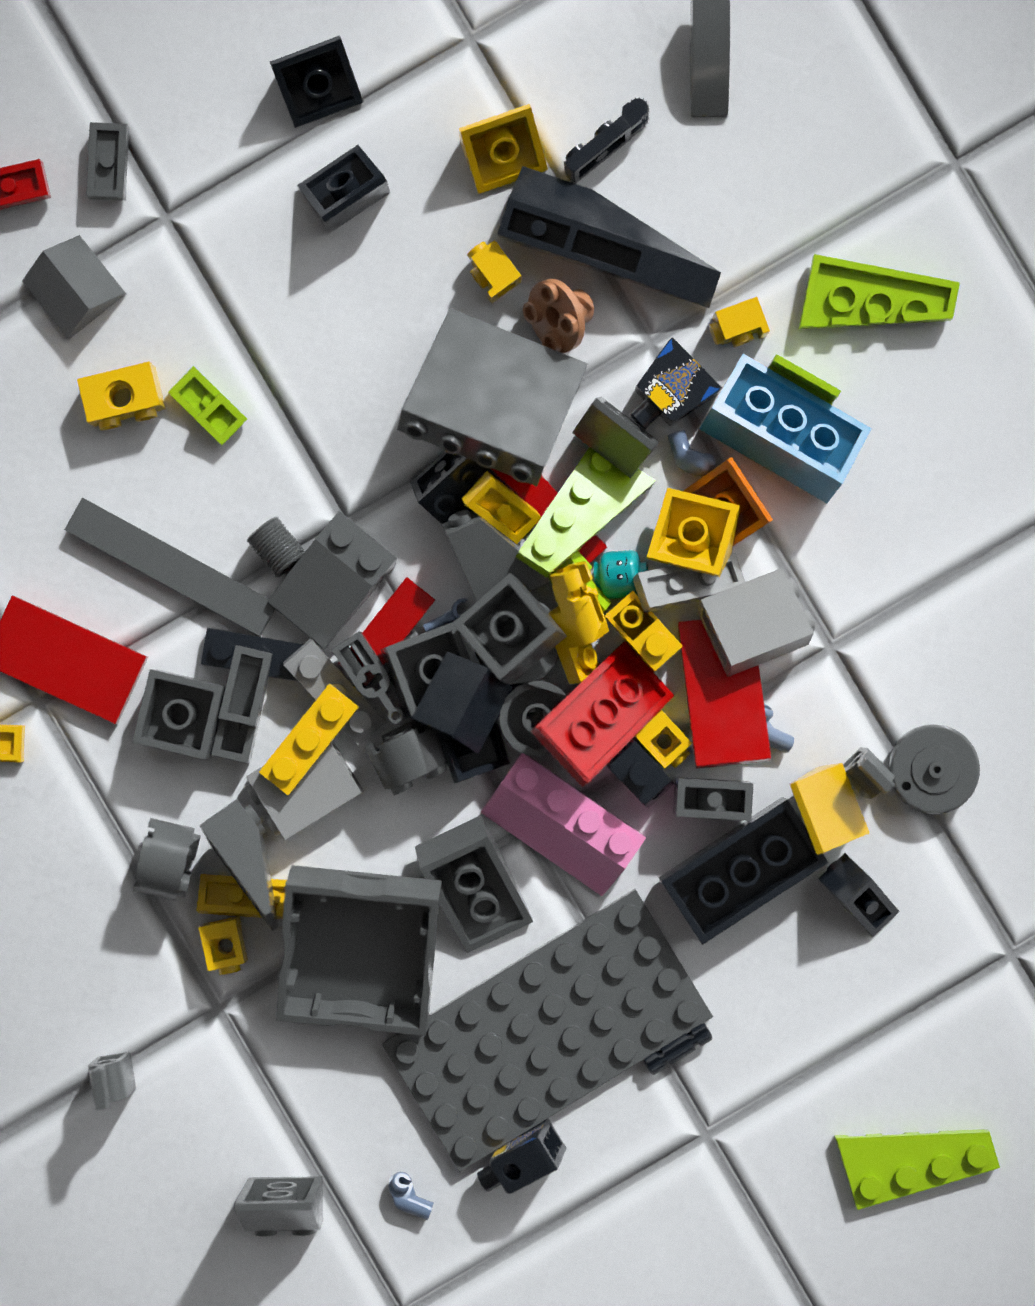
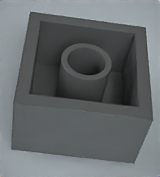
[453,573,567,685]
[380,622,470,719]
[132,669,226,760]

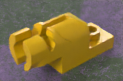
[548,561,609,684]

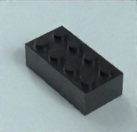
[659,797,829,945]

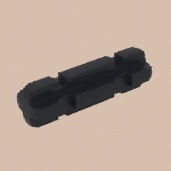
[644,1023,713,1075]

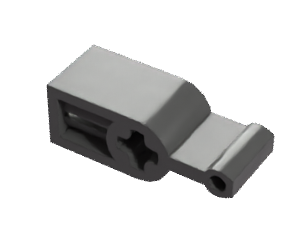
[331,631,405,724]
[843,747,895,799]
[88,1052,136,1110]

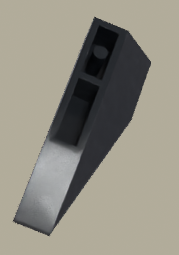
[497,166,721,308]

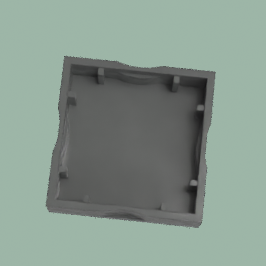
[276,865,442,1036]

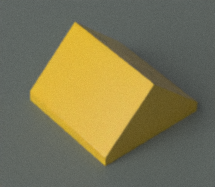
[459,104,548,194]
[647,488,740,577]
[790,763,870,855]

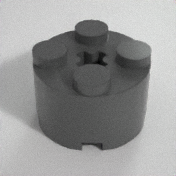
[499,681,567,756]
[365,720,447,795]
[133,818,201,901]

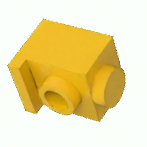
[467,240,521,304]
[709,297,770,347]
[634,710,692,768]
[199,916,248,975]

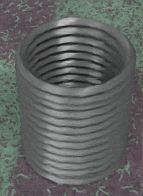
[247,517,305,577]

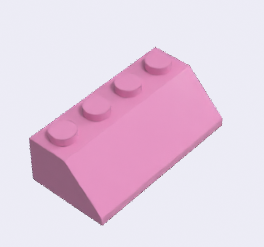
[480,753,646,896]

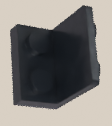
[410,451,519,524]

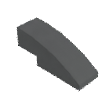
[690,0,730,117]
[211,645,273,763]

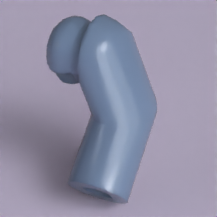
[667,430,716,476]
[764,704,794,753]
[388,1172,434,1220]

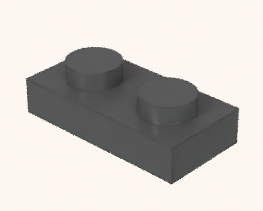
[86,122,129,201]

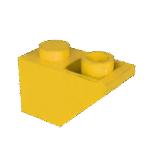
[605,590,683,672]

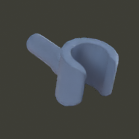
[423,598,468,632]

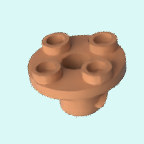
[523,279,594,353]

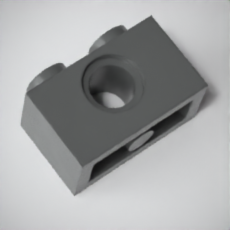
[673,777,754,821]

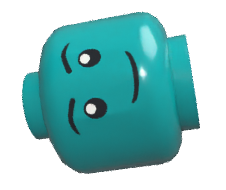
[594,550,649,599]

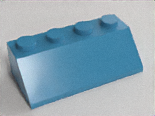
[699,354,872,503]

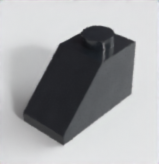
[818,853,900,937]

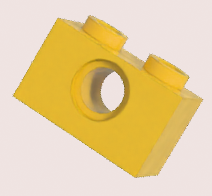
[77,361,166,430]

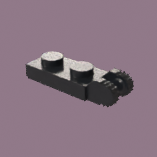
[564,97,649,184]

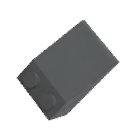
[267,511,397,650]
[199,799,278,931]
[415,815,533,953]
[234,1176,323,1237]

